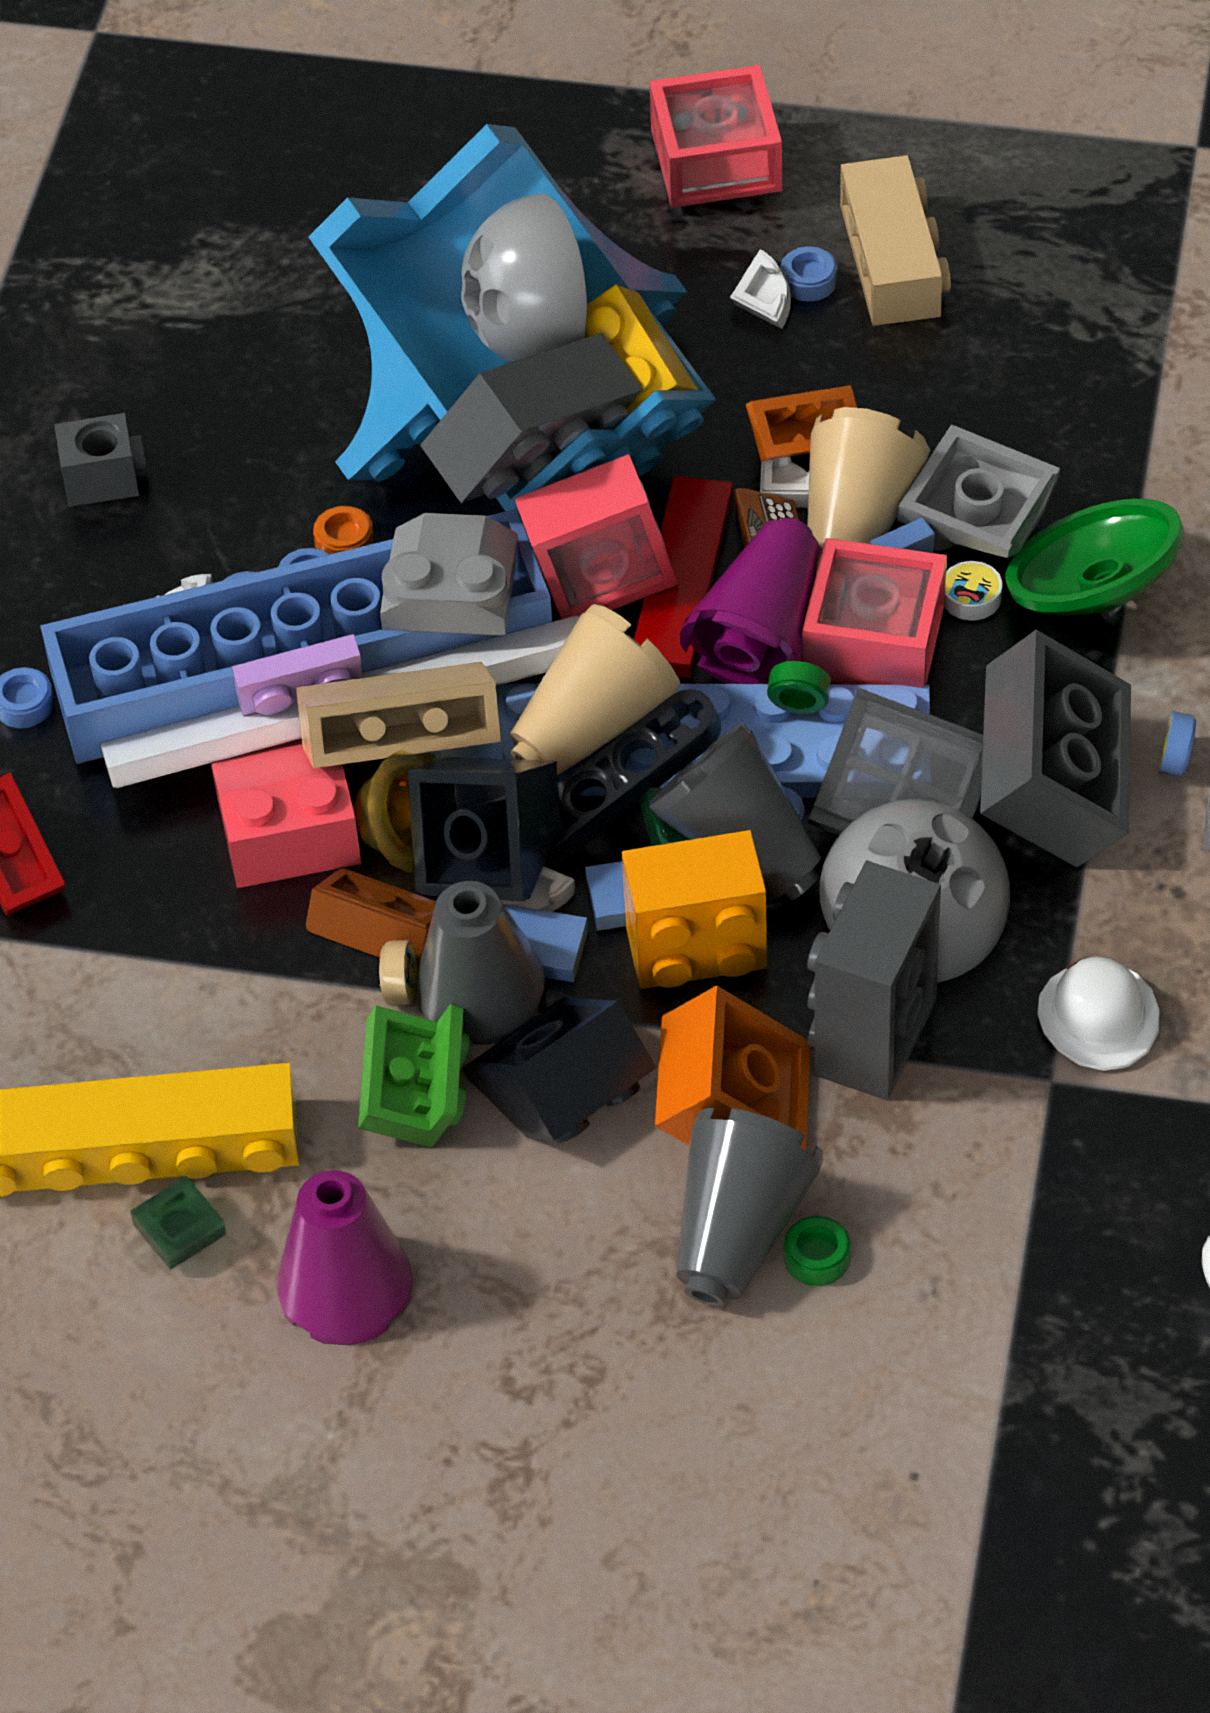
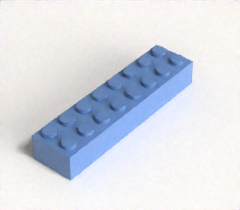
[40,509,552,764]

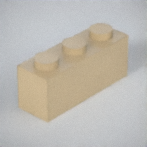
[840,155,951,326]
[296,662,501,768]

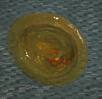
[353,750,438,873]

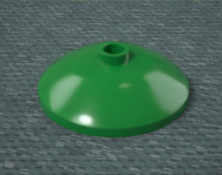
[1005,499,1185,616]

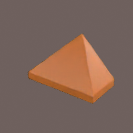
[746,385,857,461]

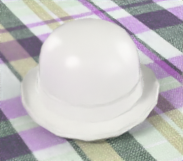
[1037,956,1160,1071]

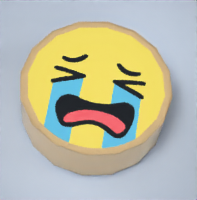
[379,940,418,1005]

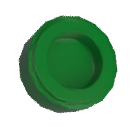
[767,661,831,714]
[783,1216,851,1286]

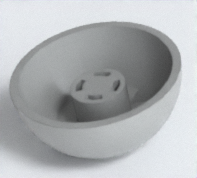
[461,193,587,363]
[819,799,1010,983]

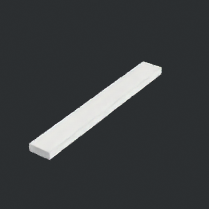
[100,615,579,788]

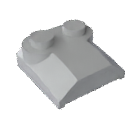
[897,424,1060,558]
[380,513,519,636]

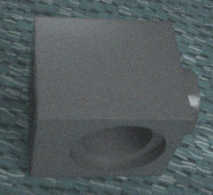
[54,413,147,507]

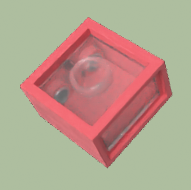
[649,65,782,208]
[514,454,679,620]
[802,538,947,688]

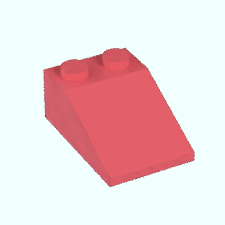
[210,738,361,889]

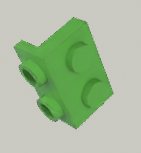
[358,1004,469,1148]

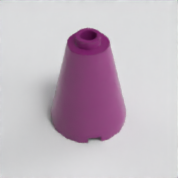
[680,518,820,684]
[277,1170,413,1345]

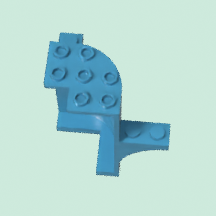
[308,124,716,516]

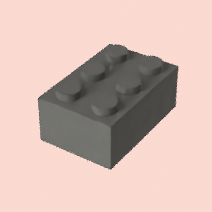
[420,333,643,503]
[980,630,1131,867]
[807,860,941,1101]

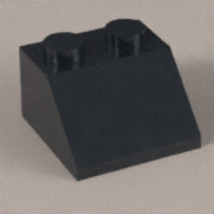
[408,757,560,901]
[462,997,657,1143]

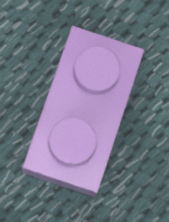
[232,634,363,716]

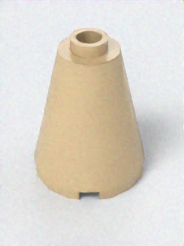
[807,407,930,574]
[510,604,681,775]

